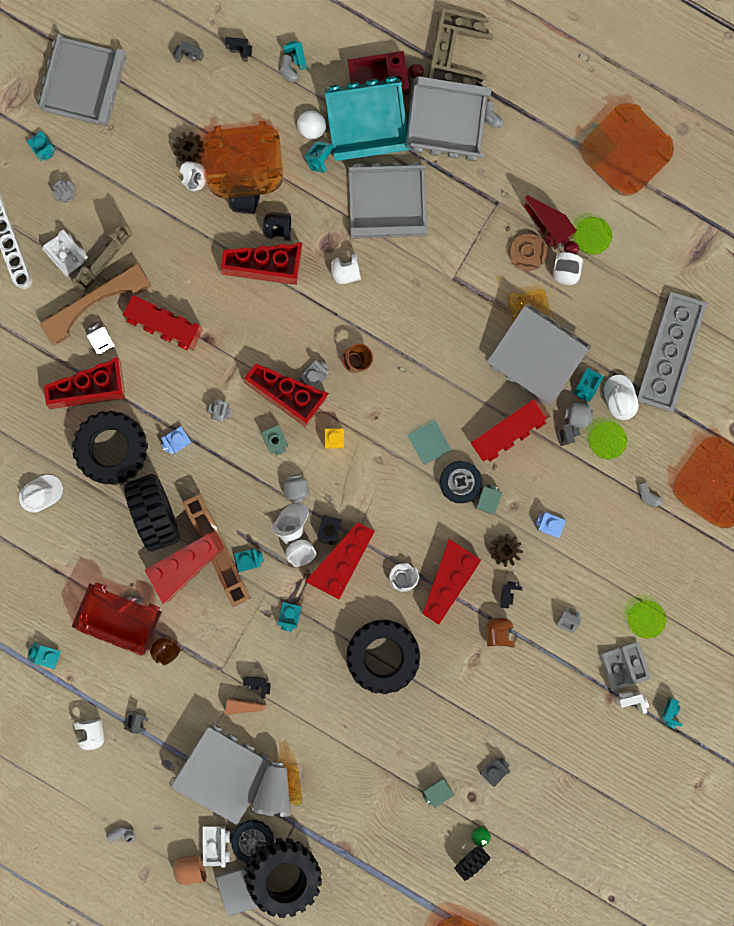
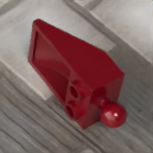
[347,51,424,95]
[522,195,579,255]

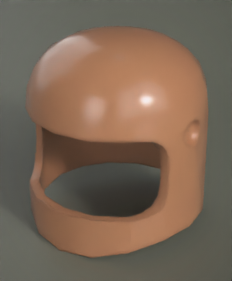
[173,855,207,885]

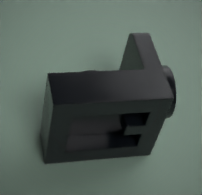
[225,37,252,62]
[500,581,523,609]
[243,676,271,699]

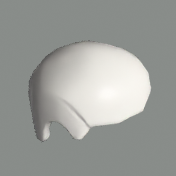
[296,110,326,139]
[179,161,207,192]
[286,540,317,567]
[388,563,419,592]

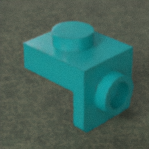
[28,642,61,669]

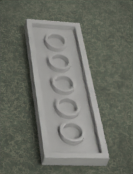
[637,292,707,412]

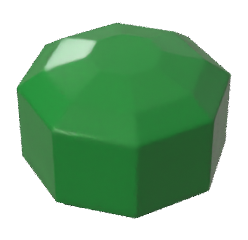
[471,827,491,847]

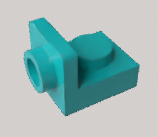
[283,41,308,70]
[27,131,56,161]
[304,141,334,173]
[573,368,604,402]
[234,548,264,572]
[277,602,302,632]
[660,697,683,729]

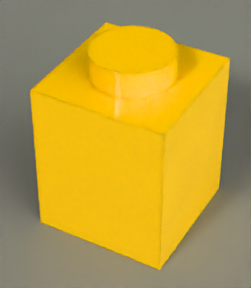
[325,428,345,449]

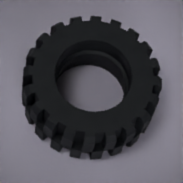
[72,411,148,485]
[124,474,180,552]
[346,619,420,694]
[244,838,322,918]

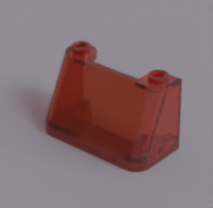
[72,582,162,657]

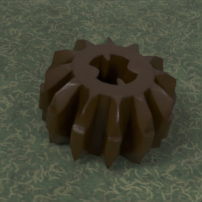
[173,132,205,162]
[490,534,523,567]

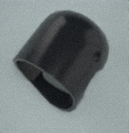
[228,186,260,215]
[262,212,291,241]

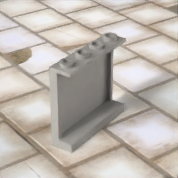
[37,34,127,127]
[405,76,492,161]
[349,162,427,239]
[487,303,591,405]
[169,723,272,825]

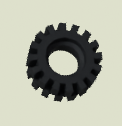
[454,846,491,881]

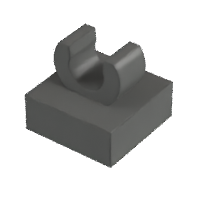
[556,424,581,446]
[124,710,149,734]

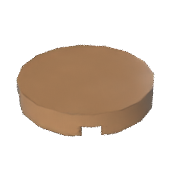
[509,233,547,271]

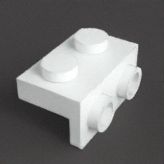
[42,229,87,277]
[615,690,649,714]
[203,826,230,867]

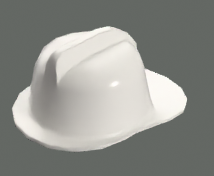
[604,375,639,420]
[19,475,63,513]
[272,503,309,545]

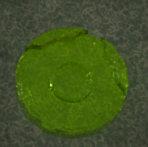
[574,217,612,255]
[589,422,627,460]
[628,600,667,639]

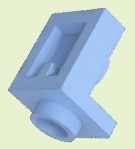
[160,426,192,455]
[536,512,566,538]

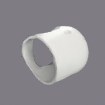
[553,252,583,285]
[331,253,361,284]
[73,719,105,750]

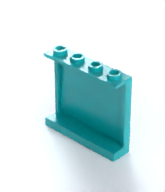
[324,76,410,161]

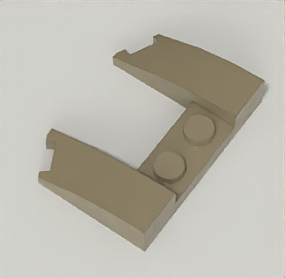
[427,8,493,85]
[72,222,132,293]

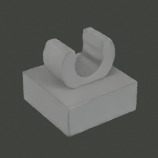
[556,607,581,633]

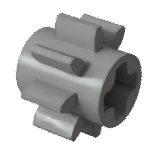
[52,179,76,203]
[208,400,232,422]

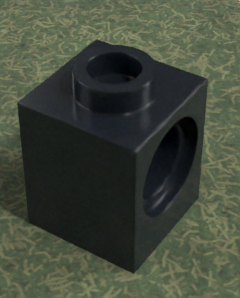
[318,515,342,545]

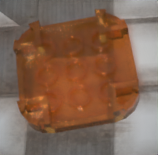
[581,103,674,196]
[203,121,283,198]
[673,437,734,528]

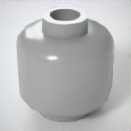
[565,402,594,428]
[283,475,309,503]

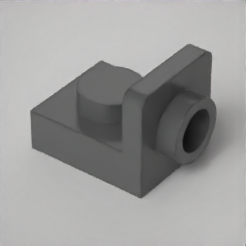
[173,41,204,63]
[480,757,511,787]

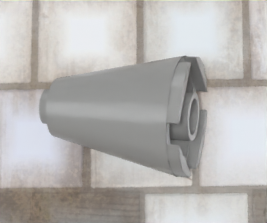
[252,761,291,817]

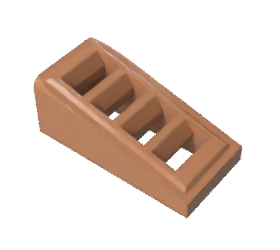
[225,698,266,715]

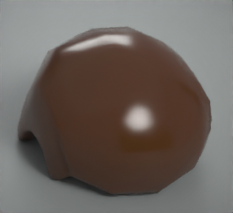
[150,637,181,665]

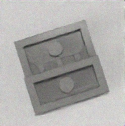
[599,642,651,691]
[216,867,258,916]

